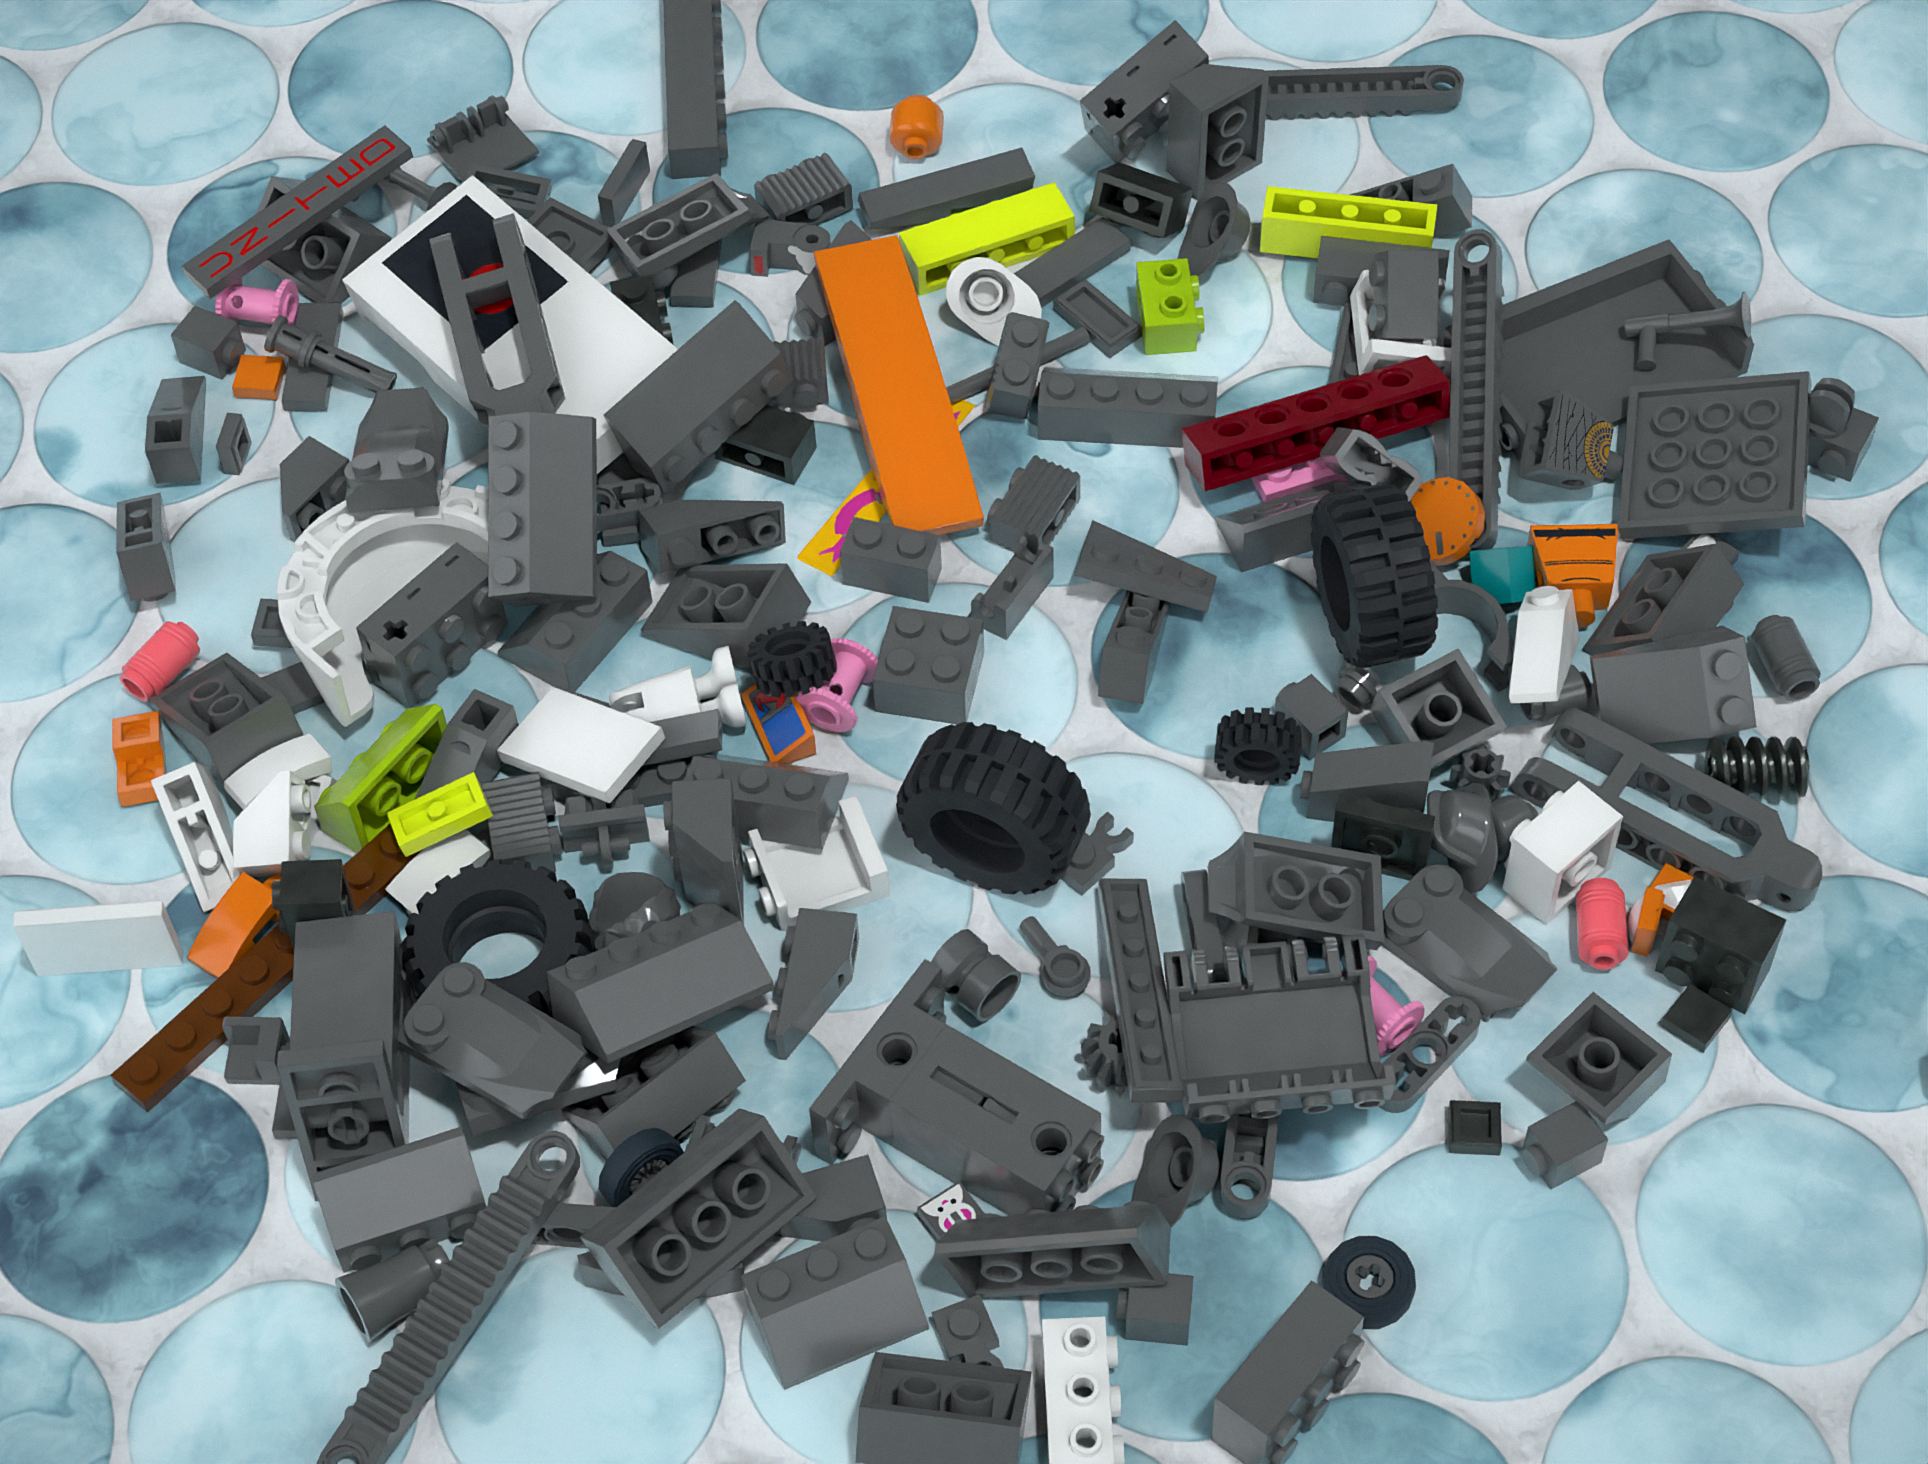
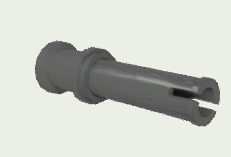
[264,315,397,394]

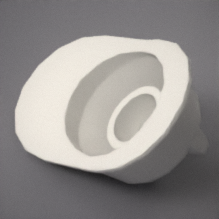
[946,257,1042,346]

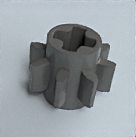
[1449,746,1511,800]

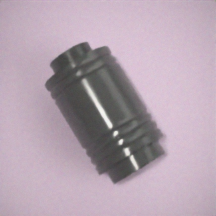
[1750,615,1821,701]

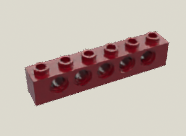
[1181,355,1450,492]

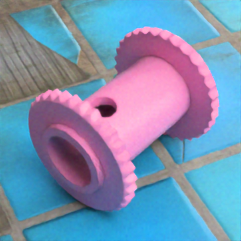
[215,278,299,326]
[796,638,878,732]
[1342,956,1425,1056]

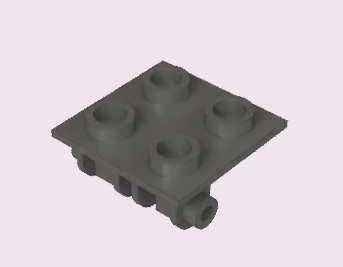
[427,95,539,183]

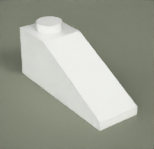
[1509,586,1580,704]
[151,762,241,913]

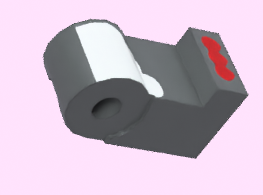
[750,219,831,277]

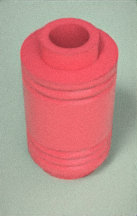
[119,621,200,702]
[1575,878,1628,970]

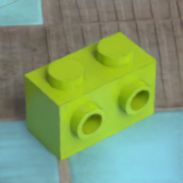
[1136,258,1205,355]

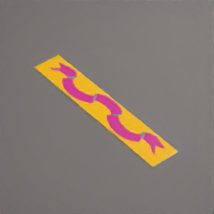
[797,399,976,577]

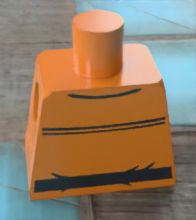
[1527,524,1618,627]

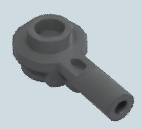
[1019,916,1091,996]

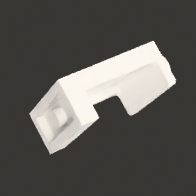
[1350,270,1452,378]
[743,795,890,931]

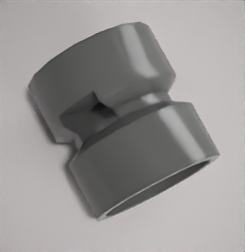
[931,929,1021,1022]

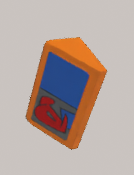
[741,684,817,764]

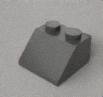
[1369,648,1508,770]
[1526,992,1672,1124]

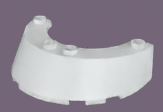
[276,479,488,727]

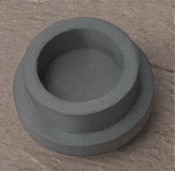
[1335,667,1378,709]

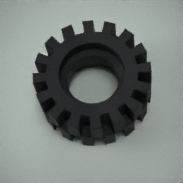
[747,621,837,698]
[1214,707,1302,786]

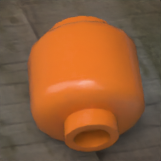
[890,95,944,159]

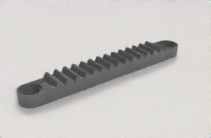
[1266,65,1464,120]
[1449,229,1504,558]
[1220,925,1298,1218]
[317,1131,580,1464]

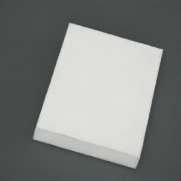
[497,687,665,803]
[13,900,184,976]

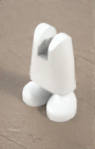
[609,646,747,728]

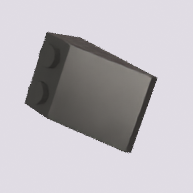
[640,563,811,668]
[1589,625,1757,744]
[149,652,304,786]

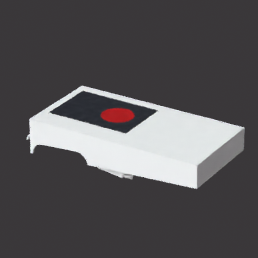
[342,175,678,474]

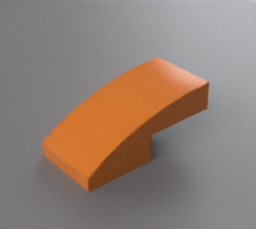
[112,711,167,807]
[187,872,278,979]

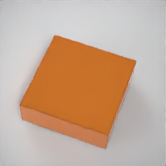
[232,355,286,400]

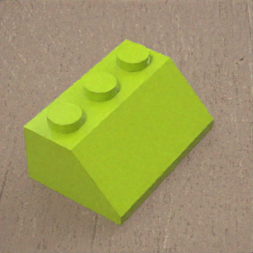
[314,704,447,853]

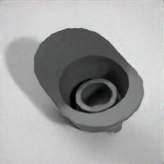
[1177,182,1251,276]
[1427,783,1498,894]
[1131,1115,1219,1228]

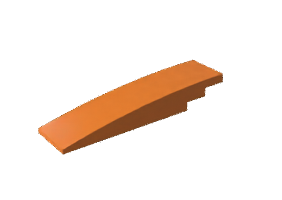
[814,235,984,535]

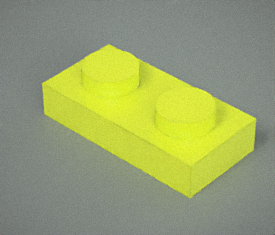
[387,772,493,857]

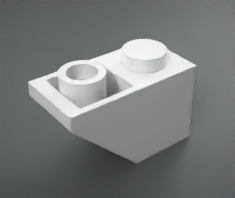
[233,770,311,878]

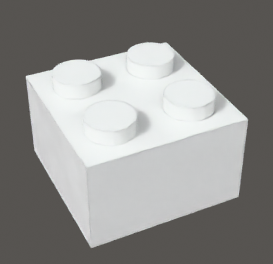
[1503,781,1623,925]

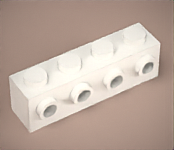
[1042,1317,1125,1464]

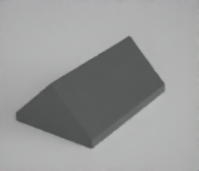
[1215,479,1366,573]

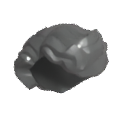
[589,872,681,951]

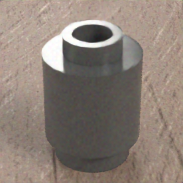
[1520,665,1592,722]

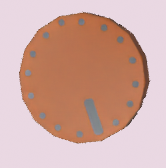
[1409,477,1485,566]

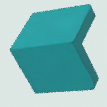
[1469,545,1537,604]

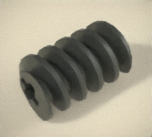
[1705,736,1810,797]

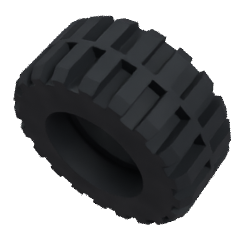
[1311,482,1438,668]
[896,722,1091,895]
[402,859,596,1018]

